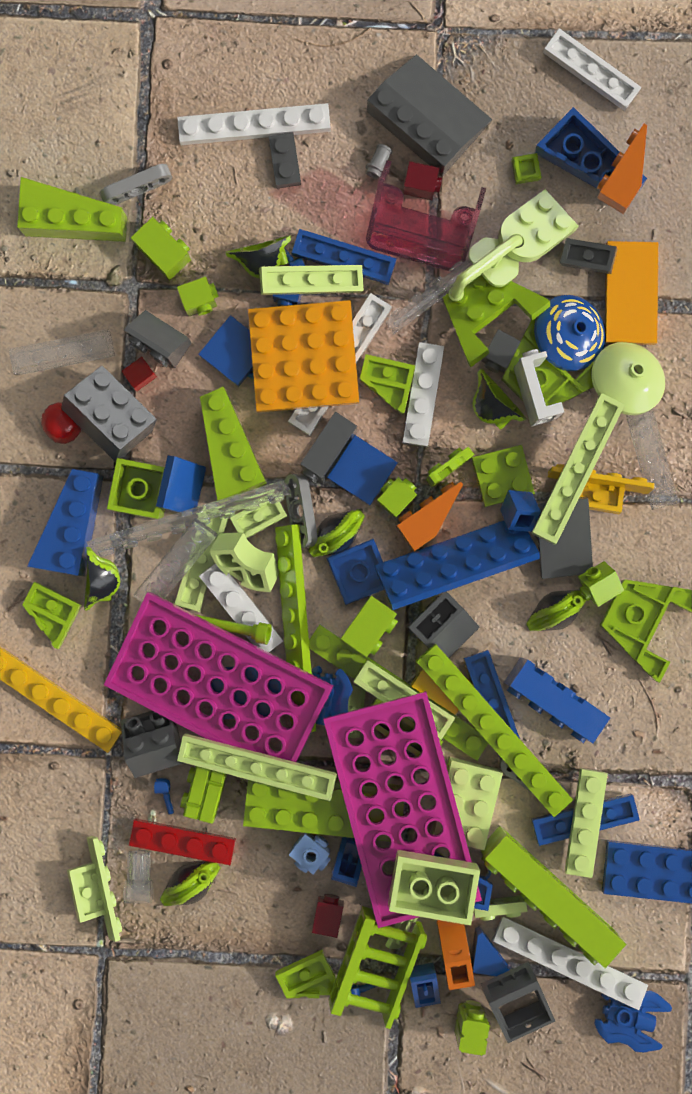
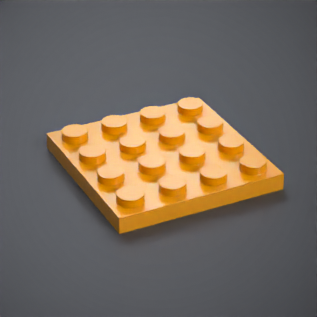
[248,300,359,413]

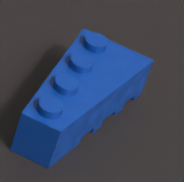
[535,107,647,191]
[27,469,104,576]
[503,657,610,744]

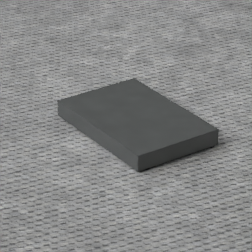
[537,496,593,579]

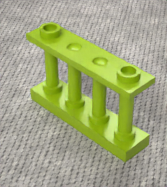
[328,906,427,1029]

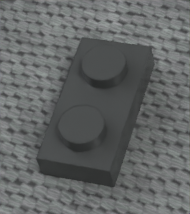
[269,133,301,189]
[560,238,617,274]

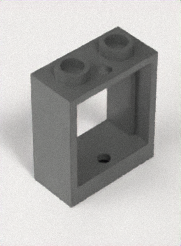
[300,411,357,484]
[481,962,555,1043]

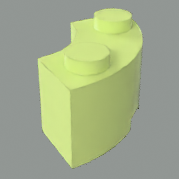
[209,532,279,592]

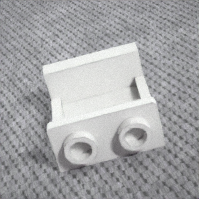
[514,349,564,427]

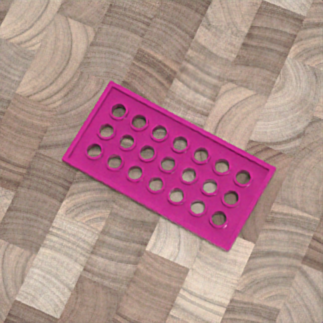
[104,592,333,762]
[323,691,482,928]

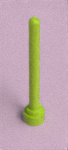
[194,614,272,645]

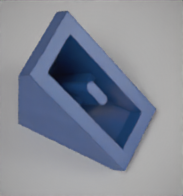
[331,837,362,887]
[471,926,511,976]
[410,962,441,1008]

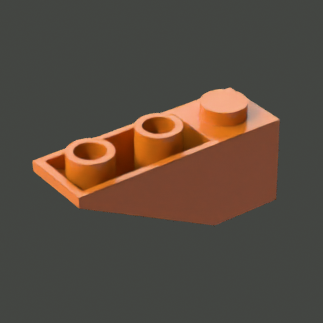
[597,123,647,215]
[396,481,463,552]
[437,920,475,990]

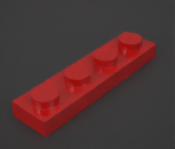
[129,819,236,866]

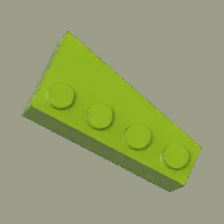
[17,177,127,242]
[200,386,267,504]

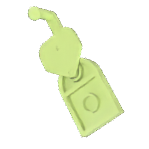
[449,189,579,301]

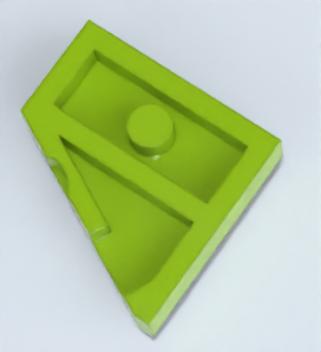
[360,354,415,415]
[426,447,475,488]
[22,582,82,649]
[275,949,336,998]

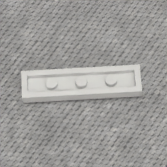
[543,28,641,111]
[402,342,444,447]
[199,563,283,652]

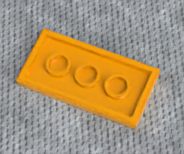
[605,241,658,345]

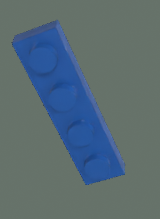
[292,229,397,285]
[464,650,520,757]
[531,793,640,846]

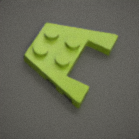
[442,275,551,367]
[501,318,594,406]
[600,579,692,683]

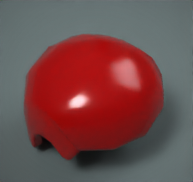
[41,402,81,444]

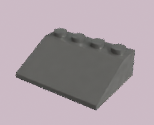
[367,54,492,177]

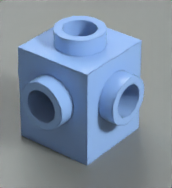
[289,833,331,875]

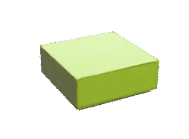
[511,153,542,185]

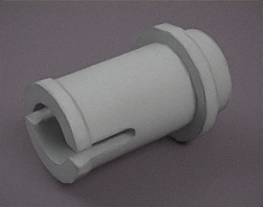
[366,144,392,180]

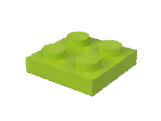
[471,445,535,507]

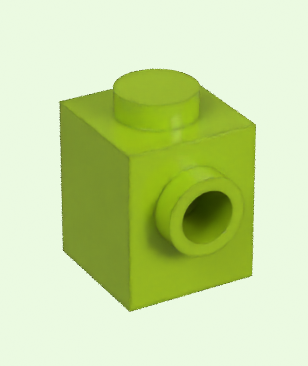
[177,276,219,316]
[377,477,417,519]
[578,561,624,607]

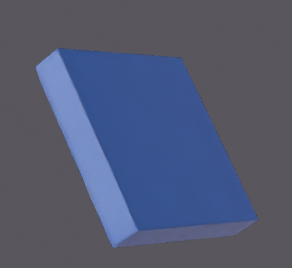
[198,315,253,387]
[327,435,398,506]
[156,455,206,517]
[326,538,384,605]

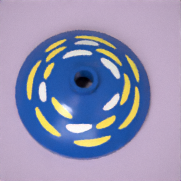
[534,295,606,371]

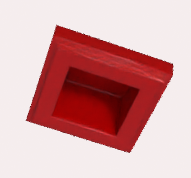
[122,356,157,391]

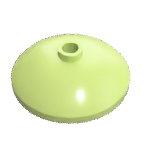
[592,342,665,415]

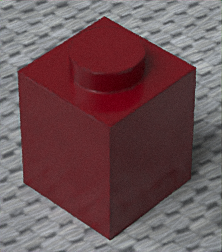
[403,161,442,201]
[312,894,344,938]

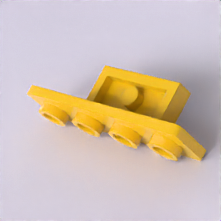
[547,464,654,515]

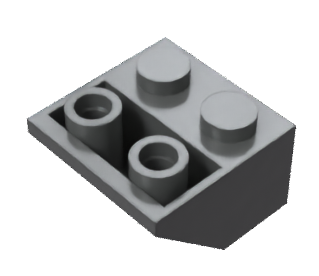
[124,310,192,368]
[407,591,480,658]
[121,711,183,778]

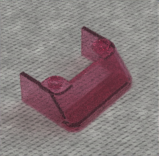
[366,160,486,272]

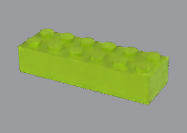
[243,778,404,842]
[480,826,627,968]

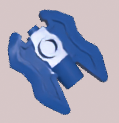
[311,666,353,725]
[594,990,672,1053]

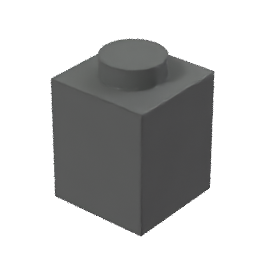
[481,329,521,373]

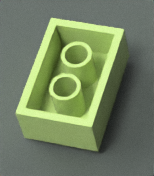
[431,757,503,850]
[388,850,480,926]

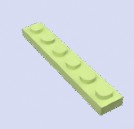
[531,393,625,545]
[177,734,337,801]

